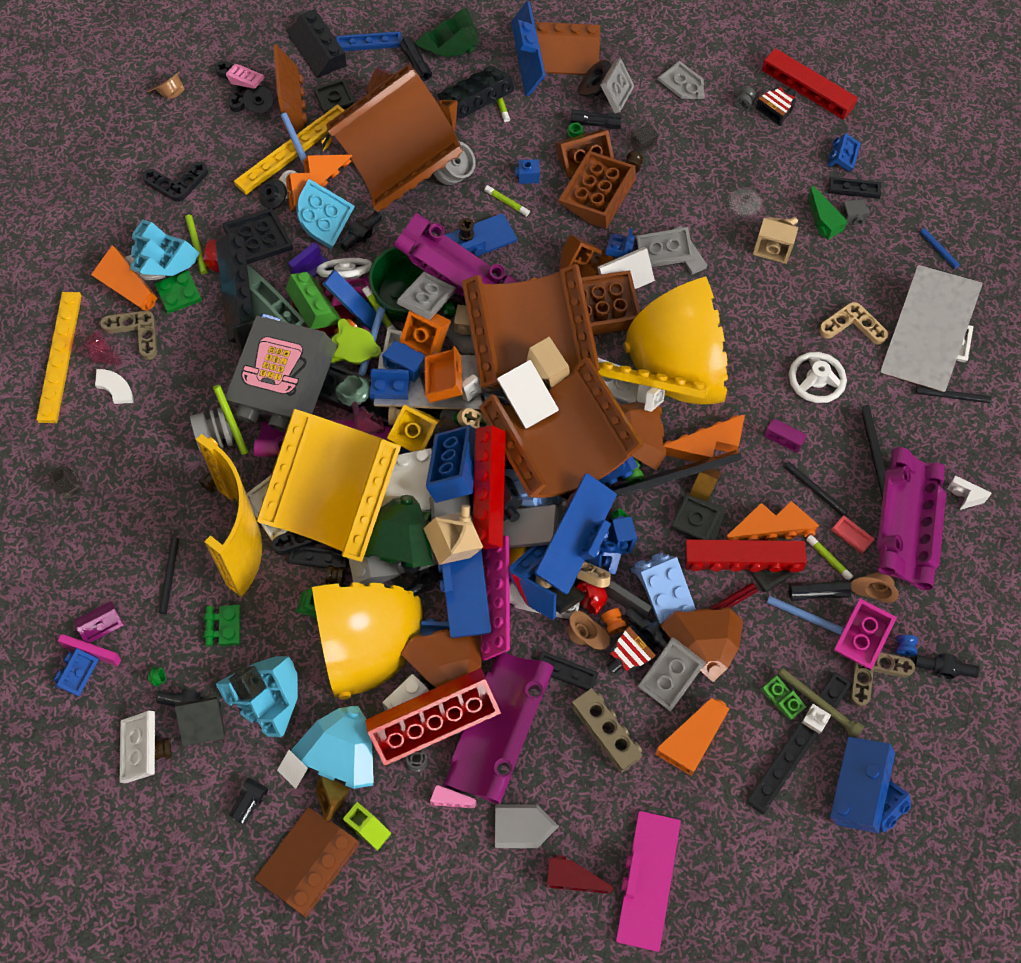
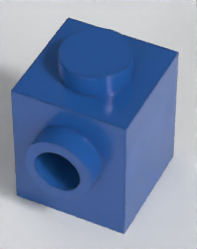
[515,159,540,184]

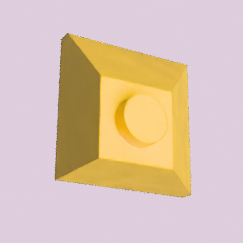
[387,404,441,452]

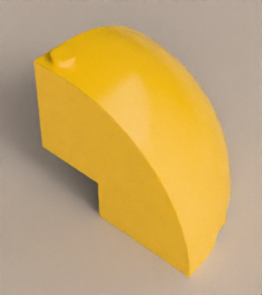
[623,277,728,404]
[312,582,423,700]

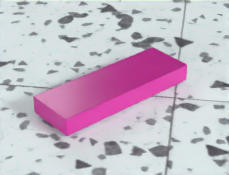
[58,634,121,666]

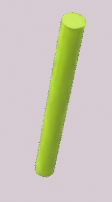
[185,215,208,275]
[213,385,248,455]

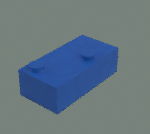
[426,425,476,503]
[830,737,895,834]

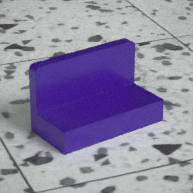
[288,242,328,277]

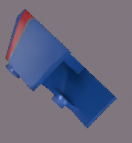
[509,545,602,620]

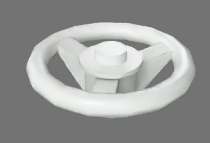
[316,258,372,280]
[788,352,847,403]

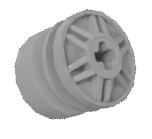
[190,407,233,454]

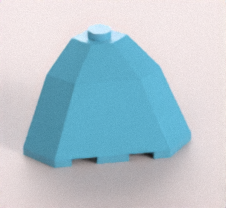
[130,219,200,276]
[216,656,298,737]
[291,706,373,789]

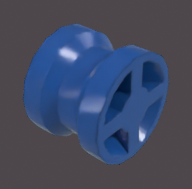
[896,635,918,657]

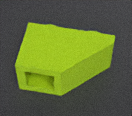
[343,802,391,851]

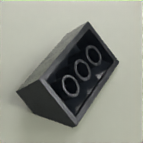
[288,9,347,78]

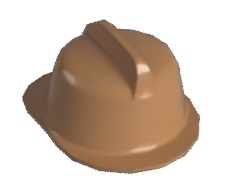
[146,71,185,99]
[851,572,899,603]
[566,611,610,650]

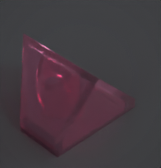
[83,330,121,365]
[351,401,385,434]

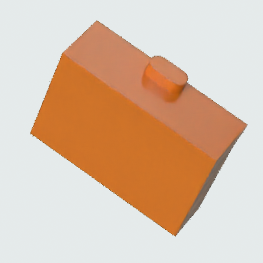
[425,346,463,403]

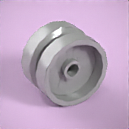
[433,141,476,185]

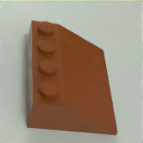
[535,22,600,75]
[273,44,307,132]
[558,151,636,229]
[582,270,641,335]
[255,807,360,918]

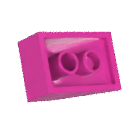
[834,599,897,670]

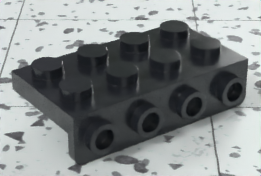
[438,66,514,119]

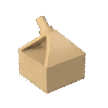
[753,217,798,264]
[526,336,570,390]
[423,505,483,565]

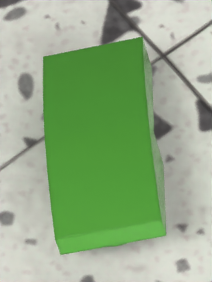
[760,675,806,720]

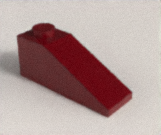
[546,855,613,894]

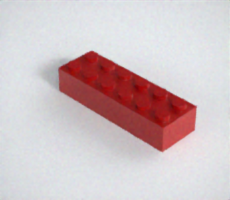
[365,668,501,766]

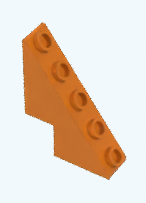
[285,154,352,211]
[663,415,745,462]
[725,501,819,541]

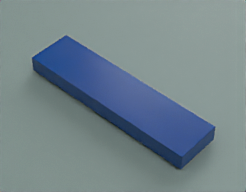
[336,31,402,51]
[322,270,383,331]

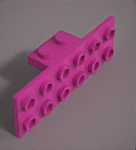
[481,535,510,661]
[616,811,681,952]

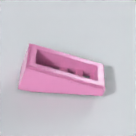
[226,64,265,89]
[430,785,476,808]

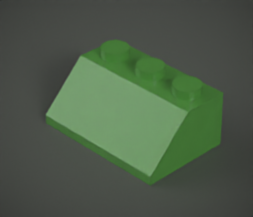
[286,272,341,329]

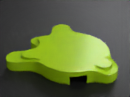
[331,319,381,365]

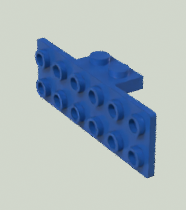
[511,1,545,96]
[445,213,517,256]
[535,473,617,594]
[438,518,491,638]

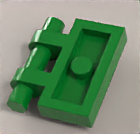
[203,605,241,647]

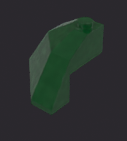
[415,8,479,57]
[364,495,433,568]

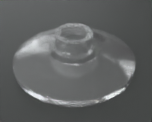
[728,188,762,216]

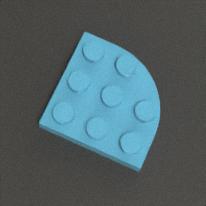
[296,179,355,249]

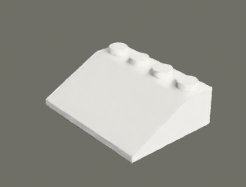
[380,448,432,513]

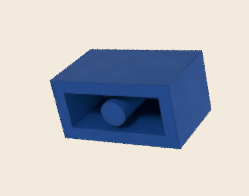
[382,340,425,383]
[609,516,637,555]

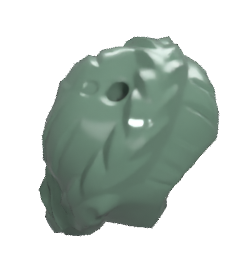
[336,375,370,406]

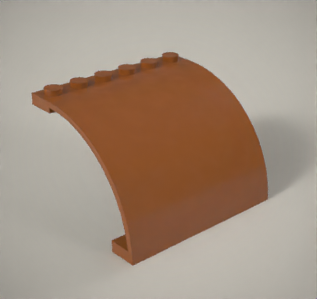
[326,63,463,212]
[462,264,600,390]
[479,357,644,498]

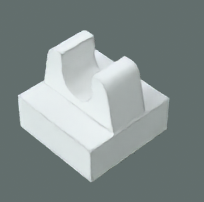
[462,374,482,402]
[802,704,831,734]

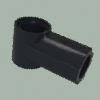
[229,778,268,825]

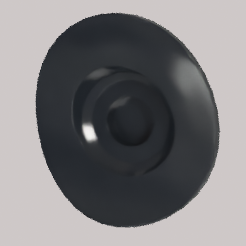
[578,60,611,96]

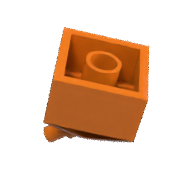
[399,311,451,356]

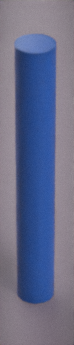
[919,228,960,269]

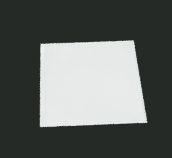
[277,750,308,789]

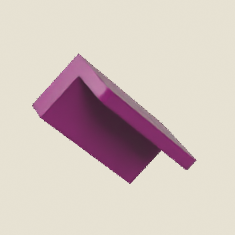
[764,419,807,453]
[75,601,124,643]

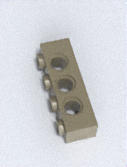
[571,688,642,774]

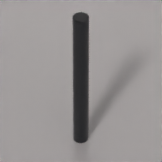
[916,387,991,403]
[784,462,848,516]
[159,538,179,614]

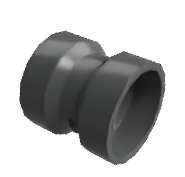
[735,86,756,111]
[406,749,428,773]

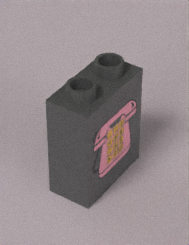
[225,315,337,433]

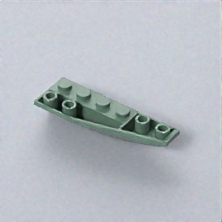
[247,265,307,327]

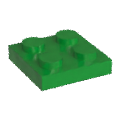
[155,270,202,314]

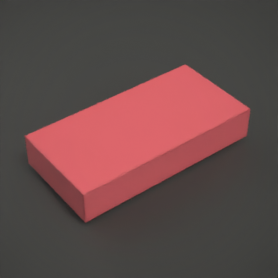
[831,515,875,554]

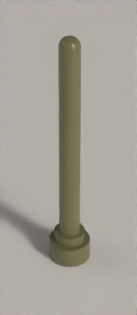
[778,668,865,738]

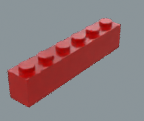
[762,48,858,120]
[473,425,506,549]
[685,540,807,573]

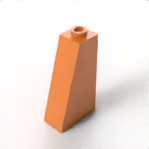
[91,246,158,311]
[655,698,730,776]

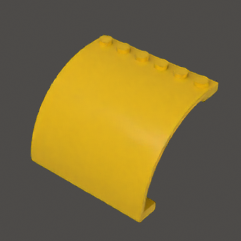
[256,409,401,562]
[196,434,262,597]

